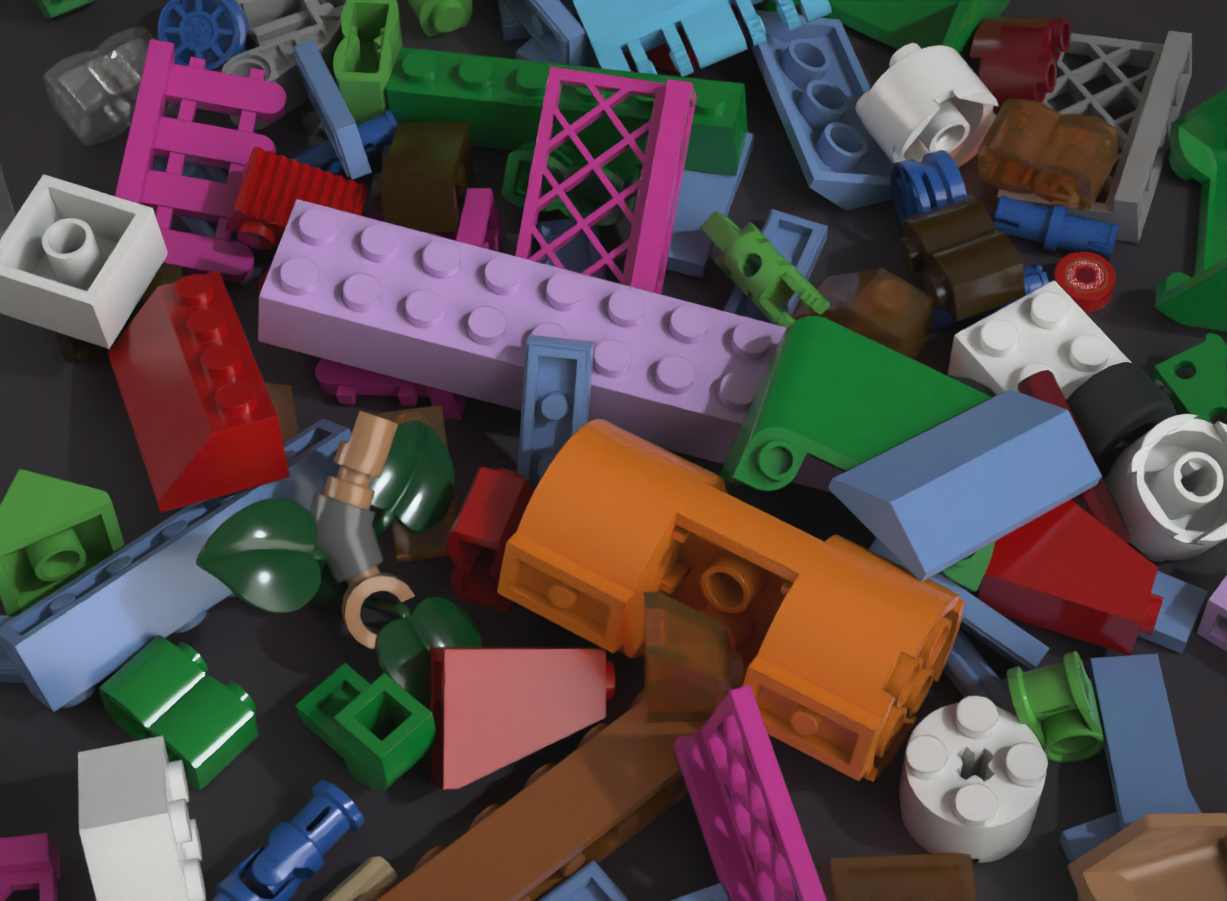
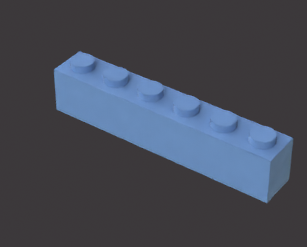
[0,418,352,712]

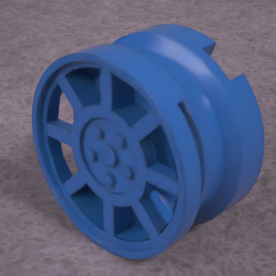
[158,0,249,71]
[890,150,967,229]

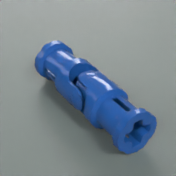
[212,780,365,901]

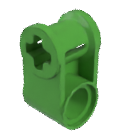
[1007,651,1105,763]

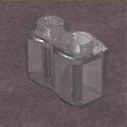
[43,27,175,145]

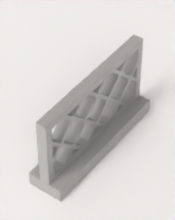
[997,31,1192,243]

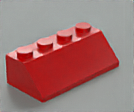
[108,271,290,513]

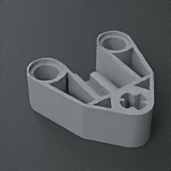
[221,0,347,130]

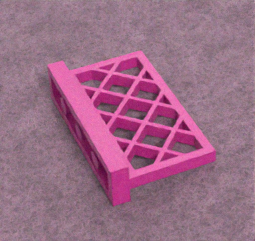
[515,66,697,295]
[673,685,827,901]

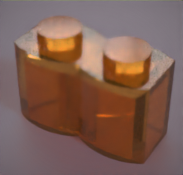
[978,99,1118,210]

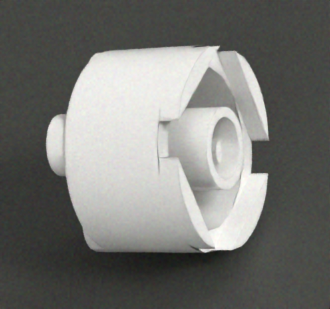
[855,43,999,168]
[1104,414,1227,562]
[899,695,1048,863]

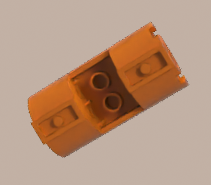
[497,418,965,782]

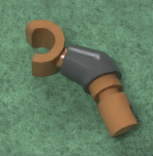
[310,411,415,649]

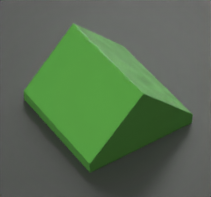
[0,468,125,616]

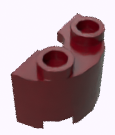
[970,16,1071,117]

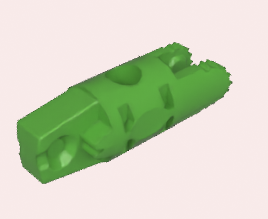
[700,210,830,328]

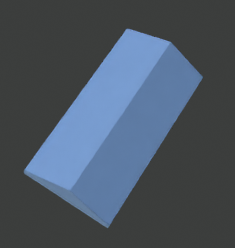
[739,10,895,211]
[828,389,1102,582]

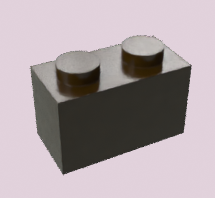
[372,121,475,232]

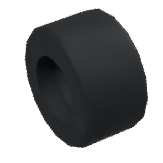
[1066,362,1176,480]

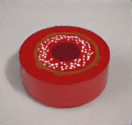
[1053,252,1116,313]

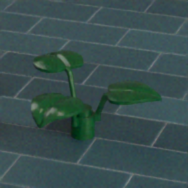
[196,419,482,709]

